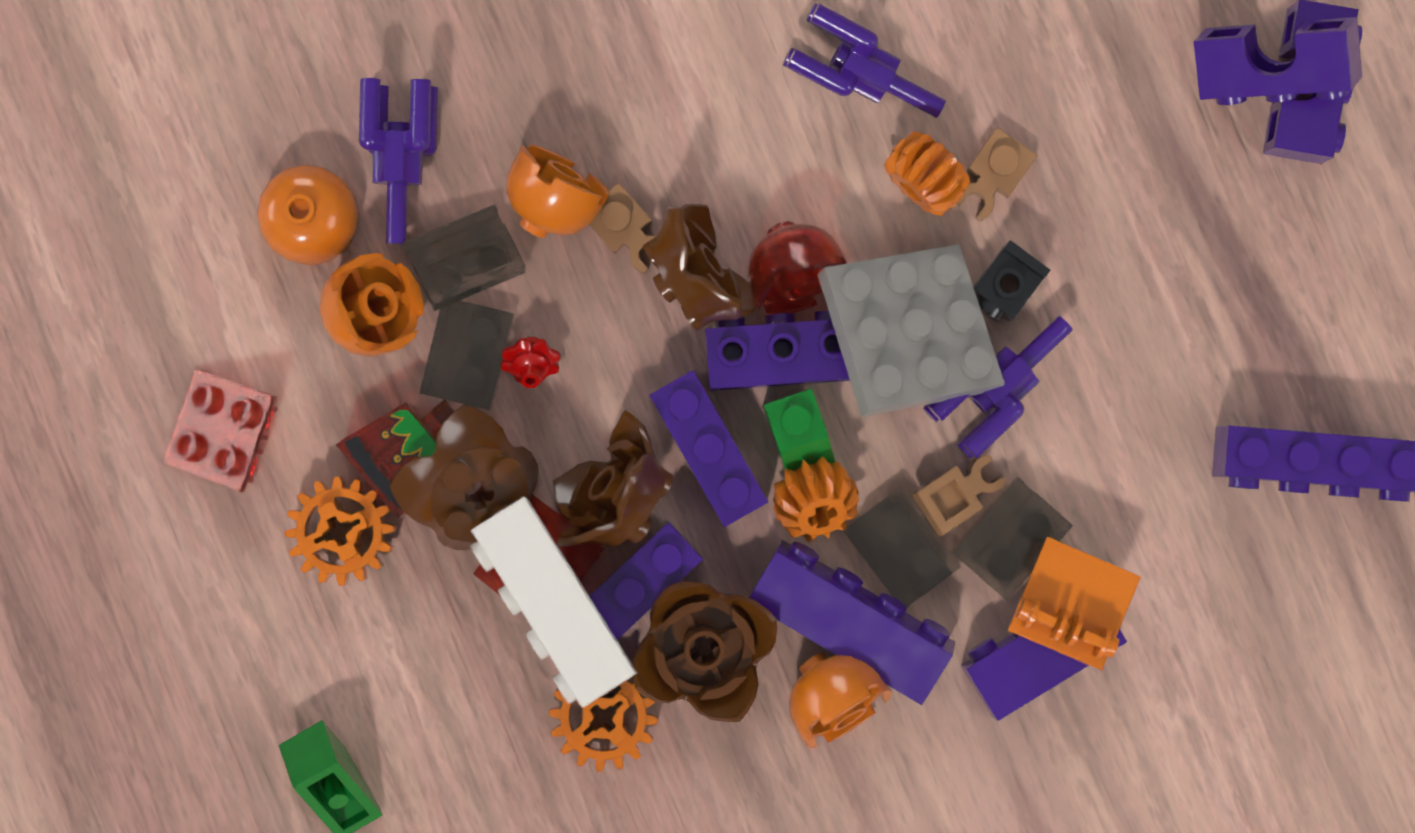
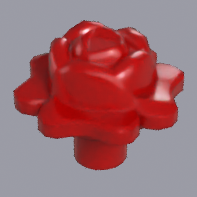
[501,336,561,388]

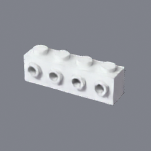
[470,497,637,708]

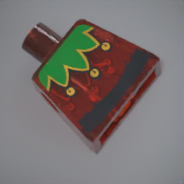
[336,399,455,518]

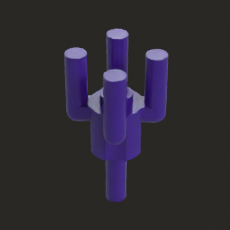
[782,3,946,118]
[359,78,438,244]
[922,316,1073,459]

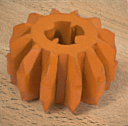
[884,131,971,216]
[773,457,860,543]

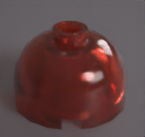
[747,221,848,315]

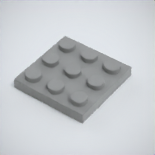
[818,244,1005,417]

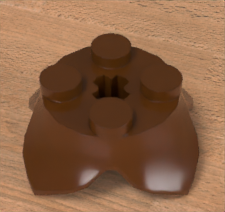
[643,204,764,330]
[389,404,539,550]
[553,410,673,548]
[633,581,777,722]

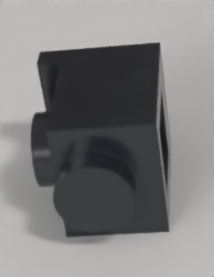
[973,240,1051,322]

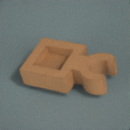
[956,127,1038,222]
[589,182,655,274]
[912,455,1007,536]

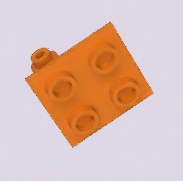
[1008,537,1141,671]

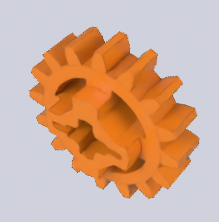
[284,476,397,586]
[549,680,658,772]

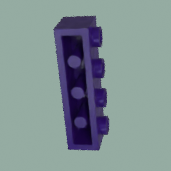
[705,310,850,391]
[1212,425,1415,502]
[749,540,955,705]

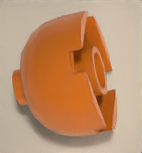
[506,144,610,238]
[257,165,360,266]
[319,253,424,357]
[789,653,892,749]

